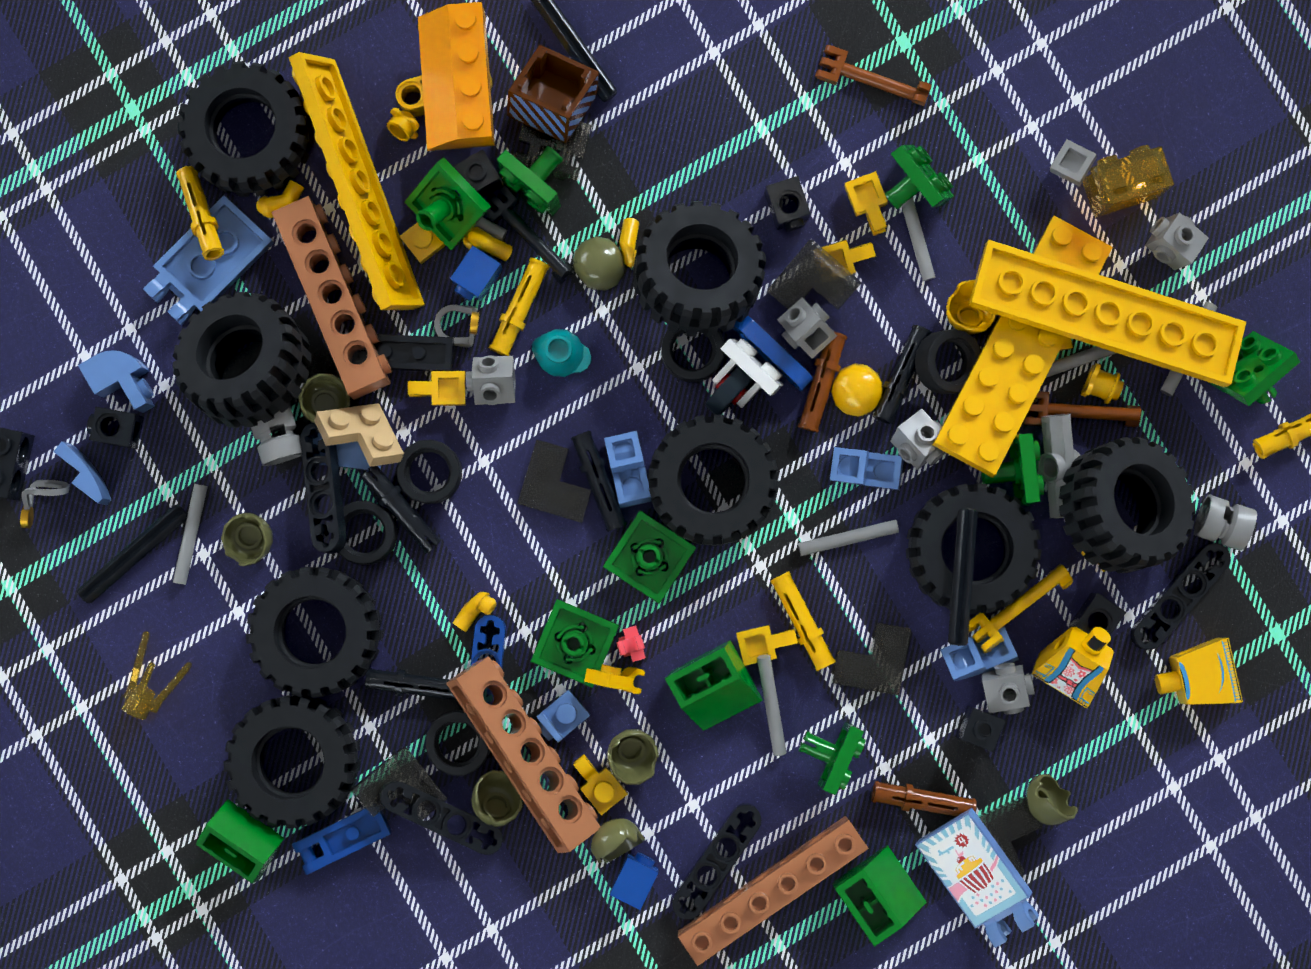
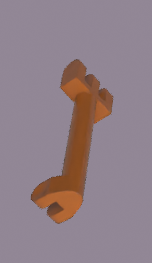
[815,45,932,106]
[1023,391,1141,427]

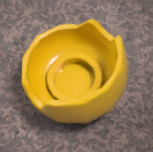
[946,280,997,335]
[831,363,883,417]

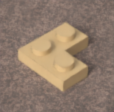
[314,403,404,467]

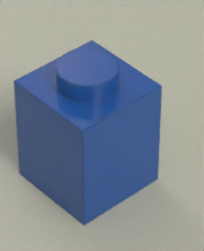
[450,245,503,302]
[609,852,659,910]

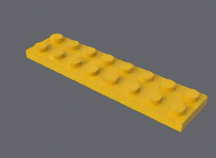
[289,52,425,310]
[932,216,1113,478]
[968,240,1246,387]

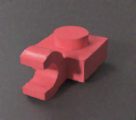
[616,626,646,662]

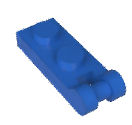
[292,802,392,875]

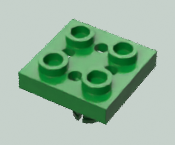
[885,144,954,209]
[497,146,563,217]
[405,157,491,250]
[1208,331,1300,406]
[981,433,1044,506]
[603,511,696,604]
[530,599,619,688]
[798,722,866,795]

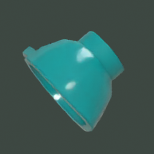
[532,329,592,377]

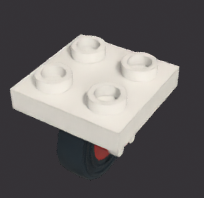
[706,339,784,415]

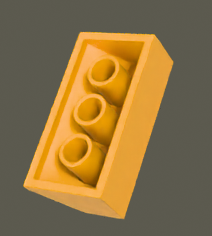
[418,2,495,151]

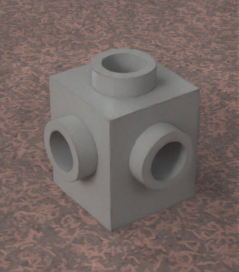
[1145,212,1209,270]
[777,297,837,358]
[466,356,516,405]
[890,409,945,470]
[982,662,1035,714]

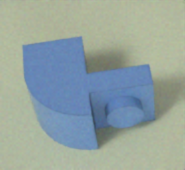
[78,350,154,413]

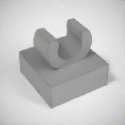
[1050,139,1097,187]

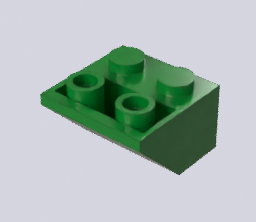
[665,640,763,731]
[196,799,284,884]
[832,845,927,947]

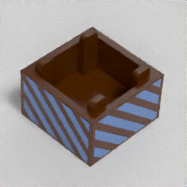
[507,45,600,143]

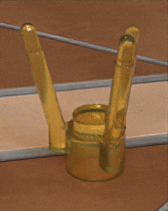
[121,631,192,720]

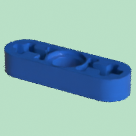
[733,316,813,391]
[471,615,506,705]

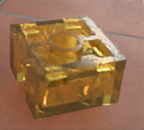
[1083,145,1174,218]

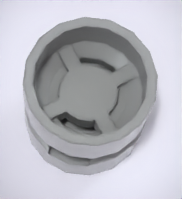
[251,408,302,466]
[1194,494,1257,551]

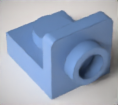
[536,689,590,743]

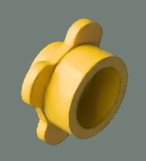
[387,108,420,141]

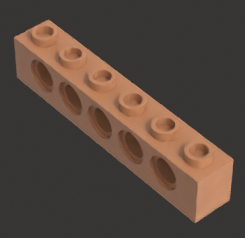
[272,196,392,400]
[446,656,600,853]
[678,816,869,966]

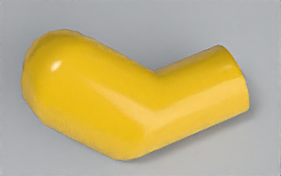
[256,180,304,218]
[619,218,639,269]
[463,227,512,261]
[452,592,497,632]

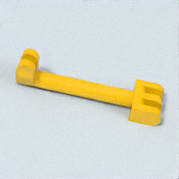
[969,564,1073,653]

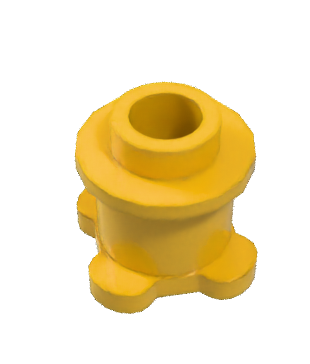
[1081,363,1124,404]

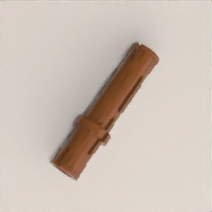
[797,332,847,433]
[871,780,977,817]

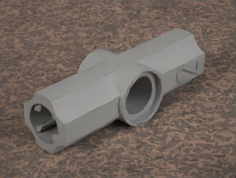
[1037,414,1080,518]

